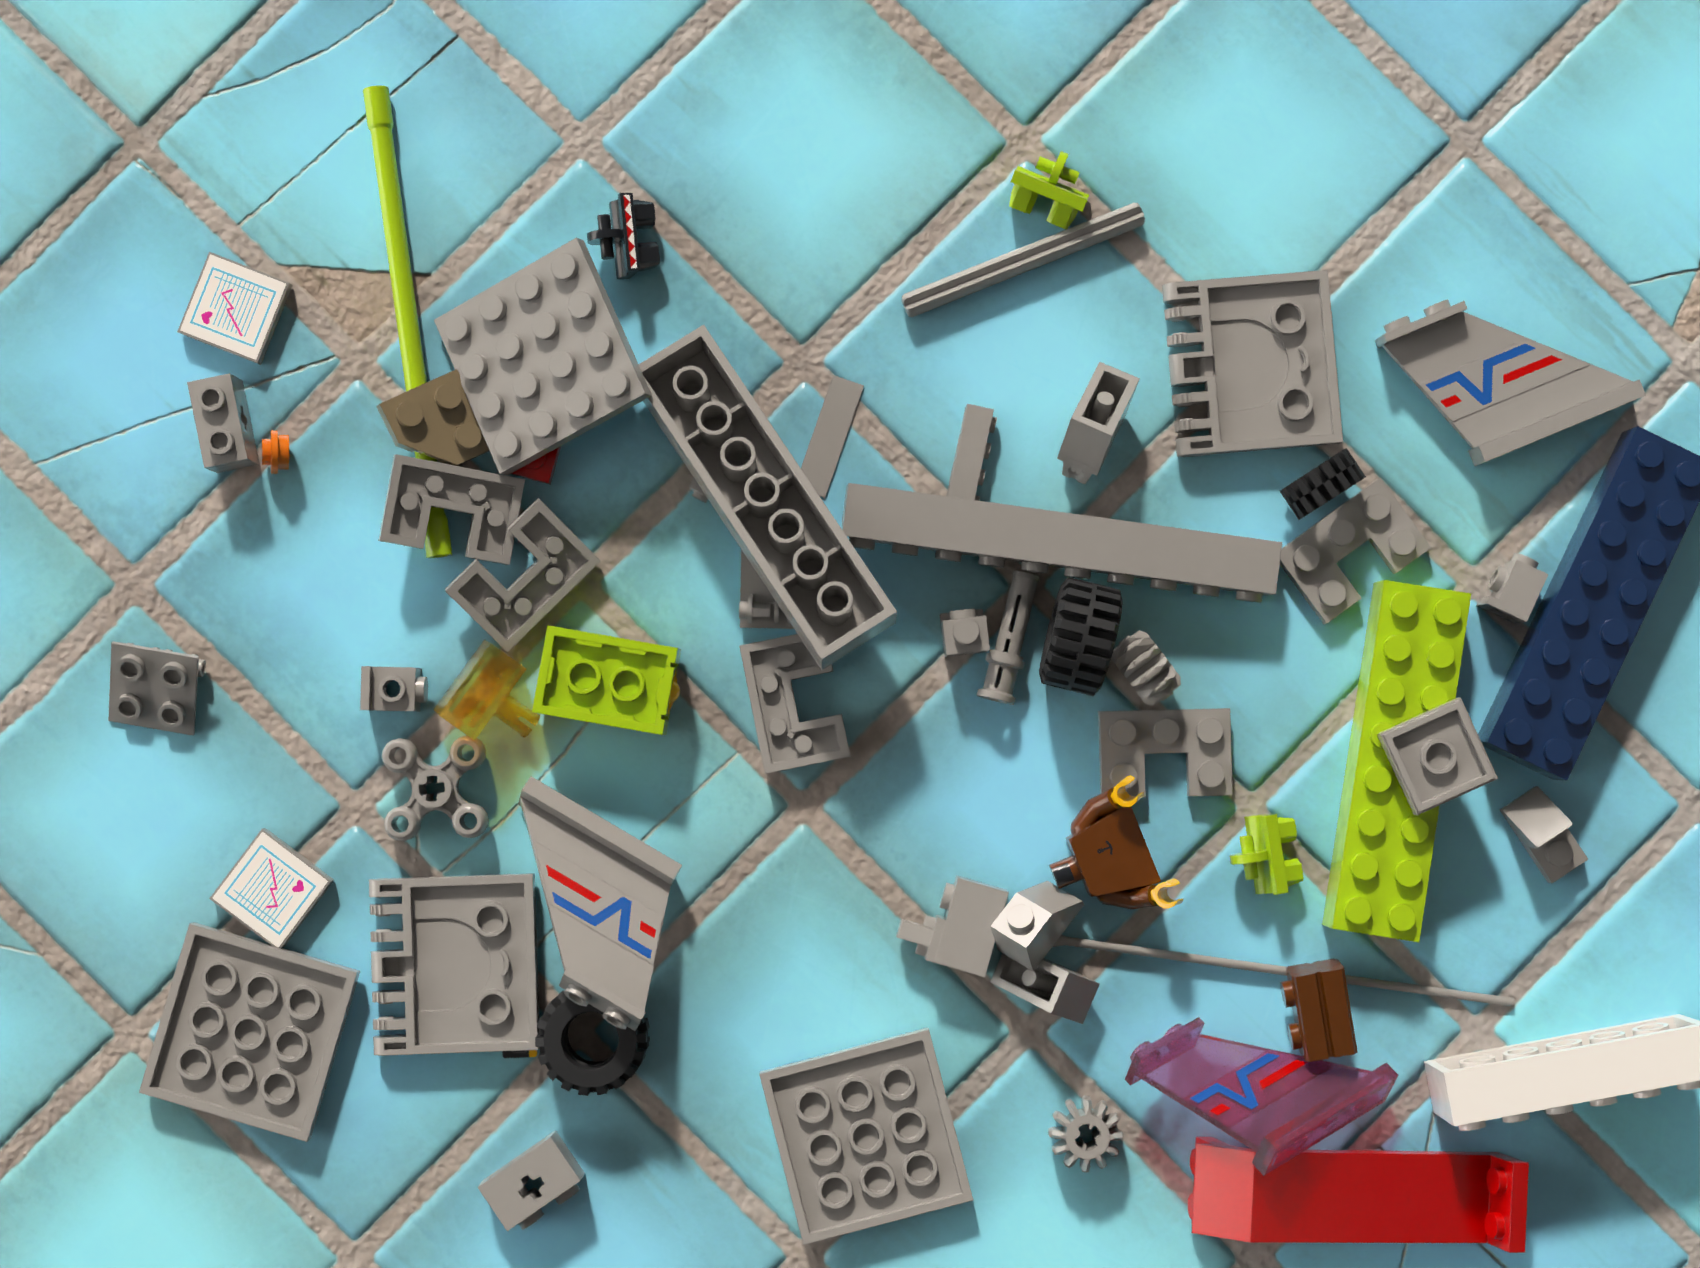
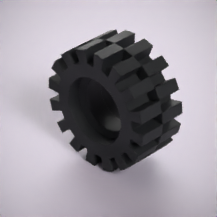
[1280,448,1366,520]

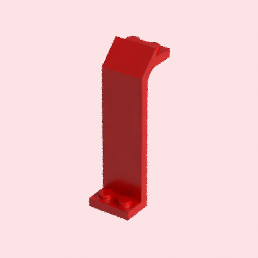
[1188,1137,1529,1253]

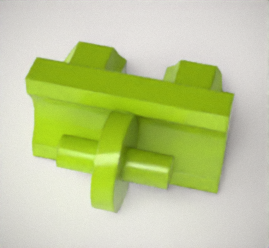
[1009,151,1089,230]
[1229,814,1304,895]

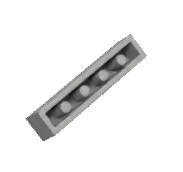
[946,404,997,501]

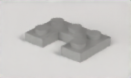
[378,454,525,565]
[1280,478,1432,624]
[445,498,601,652]
[739,634,850,774]
[1098,708,1233,797]

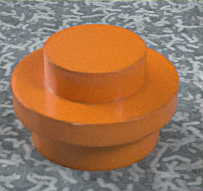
[262,430,289,474]

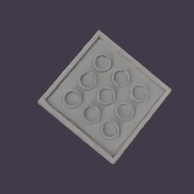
[434,238,652,475]
[139,922,360,1142]
[759,1028,973,1245]

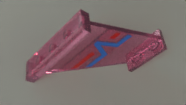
[1125,1017,1399,1176]

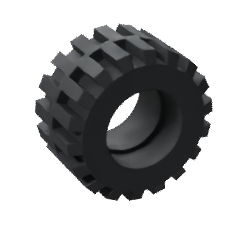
[1039,577,1123,696]
[535,990,650,1096]

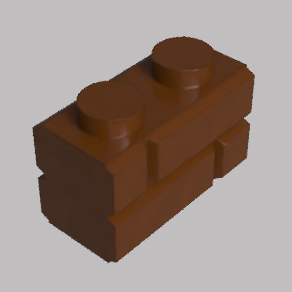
[1280,958,1358,1062]

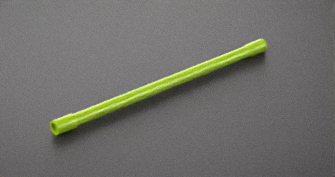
[363,85,452,558]

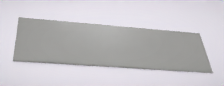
[801,375,864,498]

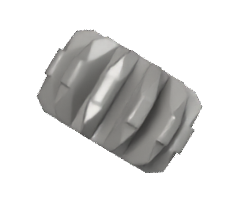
[1112,630,1181,706]
[1048,1095,1124,1172]

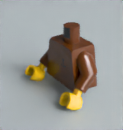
[1049,775,1183,909]

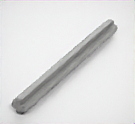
[902,203,1145,317]

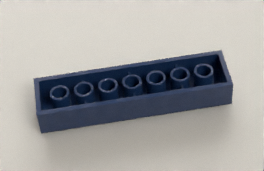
[1478,426,1700,781]

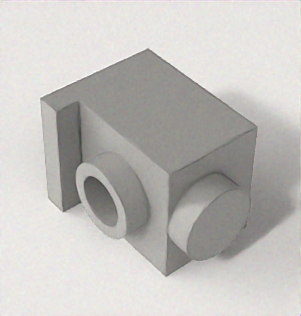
[1476,553,1549,624]
[940,609,990,657]
[360,666,428,712]

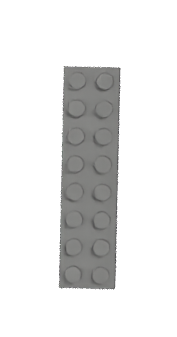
[639,325,897,670]

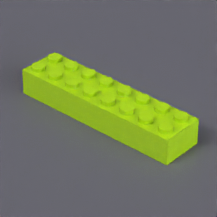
[1322,580,1471,942]

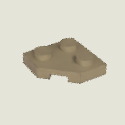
[376,369,490,466]

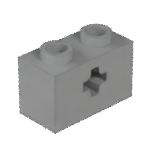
[187,373,259,473]
[478,1130,585,1231]

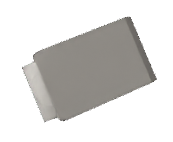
[1500,786,1588,883]

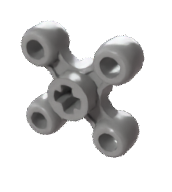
[382,735,489,841]

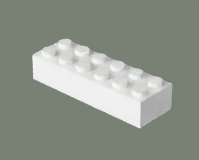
[1424,1014,1700,1131]

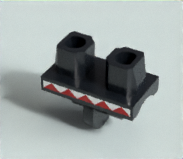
[587,193,660,279]

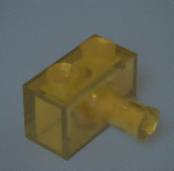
[433,639,540,740]

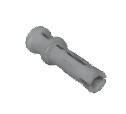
[976,571,1040,705]

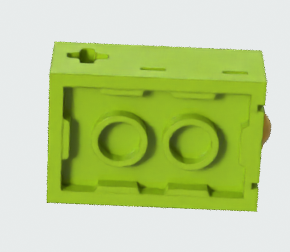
[532,625,681,735]

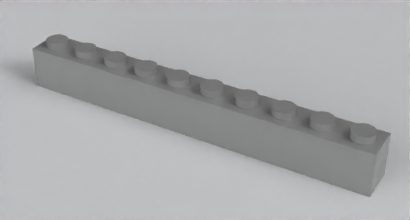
[841,483,1283,603]

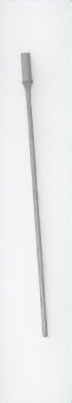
[1053,935,1515,1007]

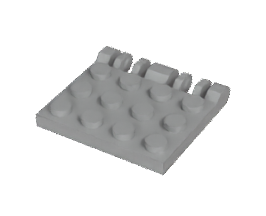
[1162,270,1343,457]
[369,873,539,1056]

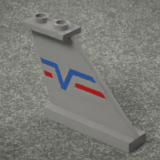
[1375,299,1646,466]
[518,776,682,1031]

